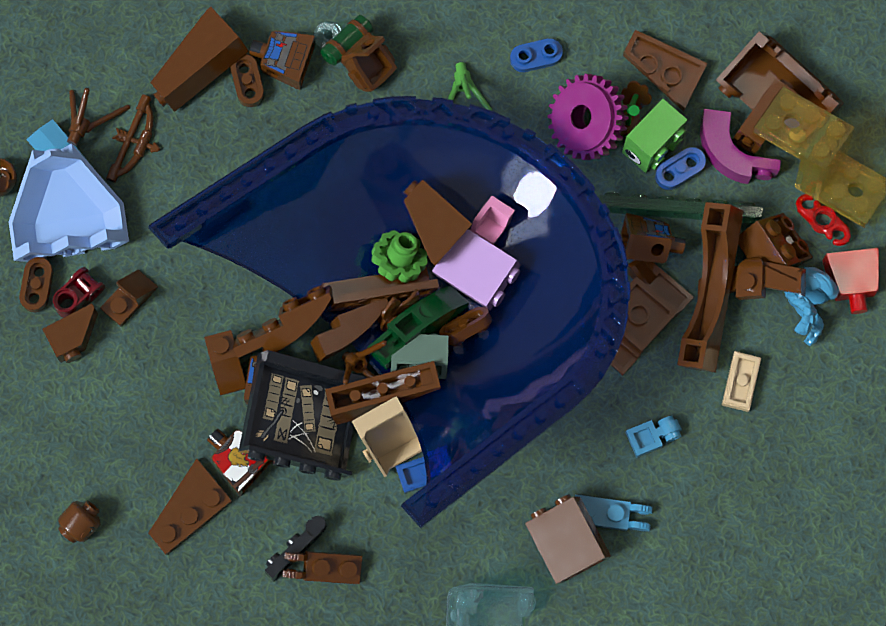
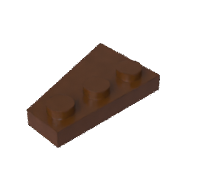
[623,30,707,112]
[148,458,232,556]

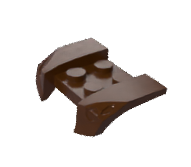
[580,260,694,376]

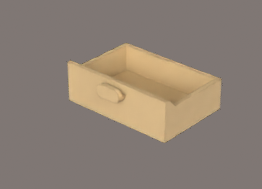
[352,396,426,477]

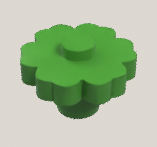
[372,230,427,283]

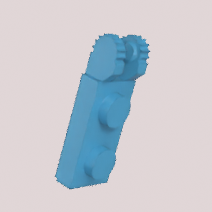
[575,494,653,532]

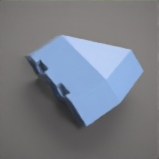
[9,143,129,262]

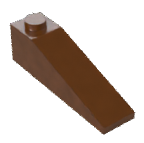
[325,361,441,425]

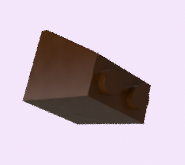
[404,179,472,265]

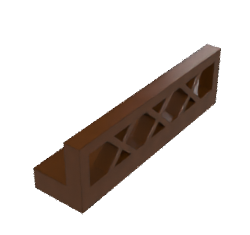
[321,267,439,313]

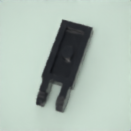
[265,515,327,582]

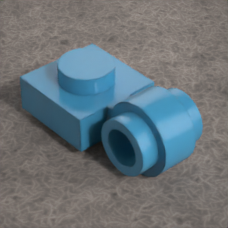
[626,416,682,458]

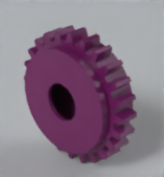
[547,74,628,160]

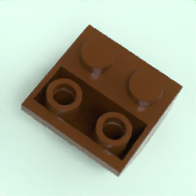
[738,213,813,267]

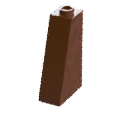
[150,7,248,112]

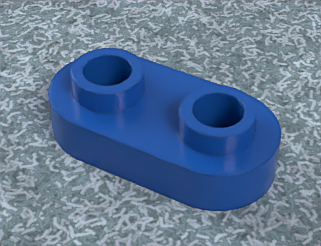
[510,39,563,72]
[655,147,706,190]

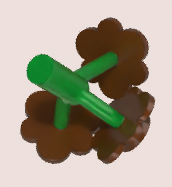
[616,81,652,136]

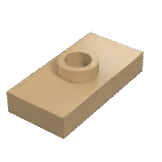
[721,351,761,412]

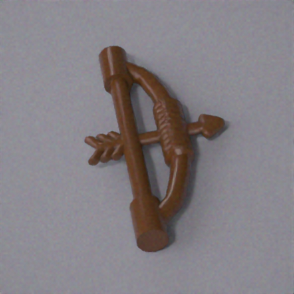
[106,95,160,183]

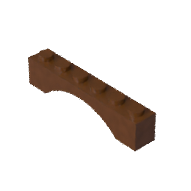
[677,202,744,373]

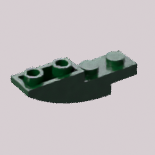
[367,285,469,370]

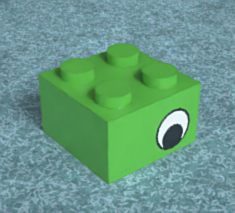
[622,99,687,173]

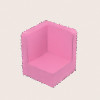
[470,196,515,245]

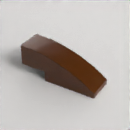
[310,297,389,362]

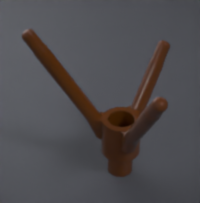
[67,88,130,146]
[342,340,387,384]

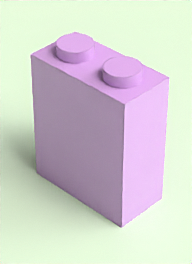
[432,229,520,310]

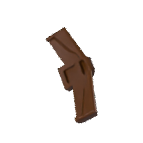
[698,258,806,300]

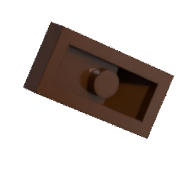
[100,270,158,327]

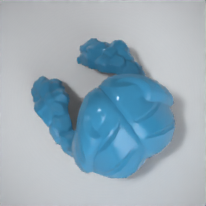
[784,267,839,346]

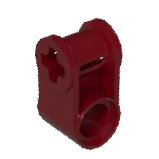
[53,267,105,318]

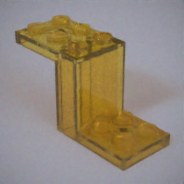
[753,86,886,228]

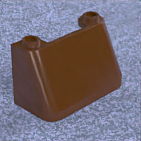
[716,31,844,152]

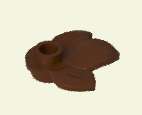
[377,289,420,332]

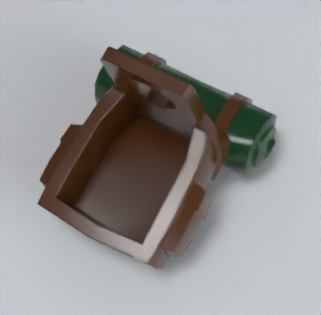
[320,15,397,92]

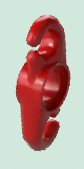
[796,194,851,246]

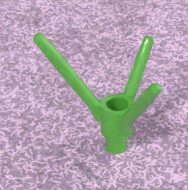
[438,62,492,125]

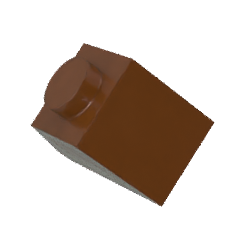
[42,304,98,363]
[204,330,246,396]

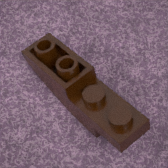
[233,285,333,358]

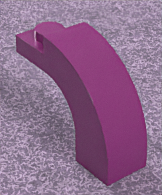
[700,109,781,184]

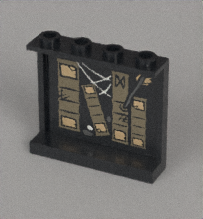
[238,350,368,481]

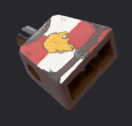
[207,429,273,496]

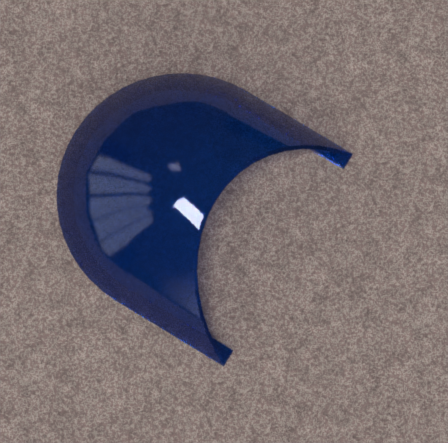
[148,96,631,528]

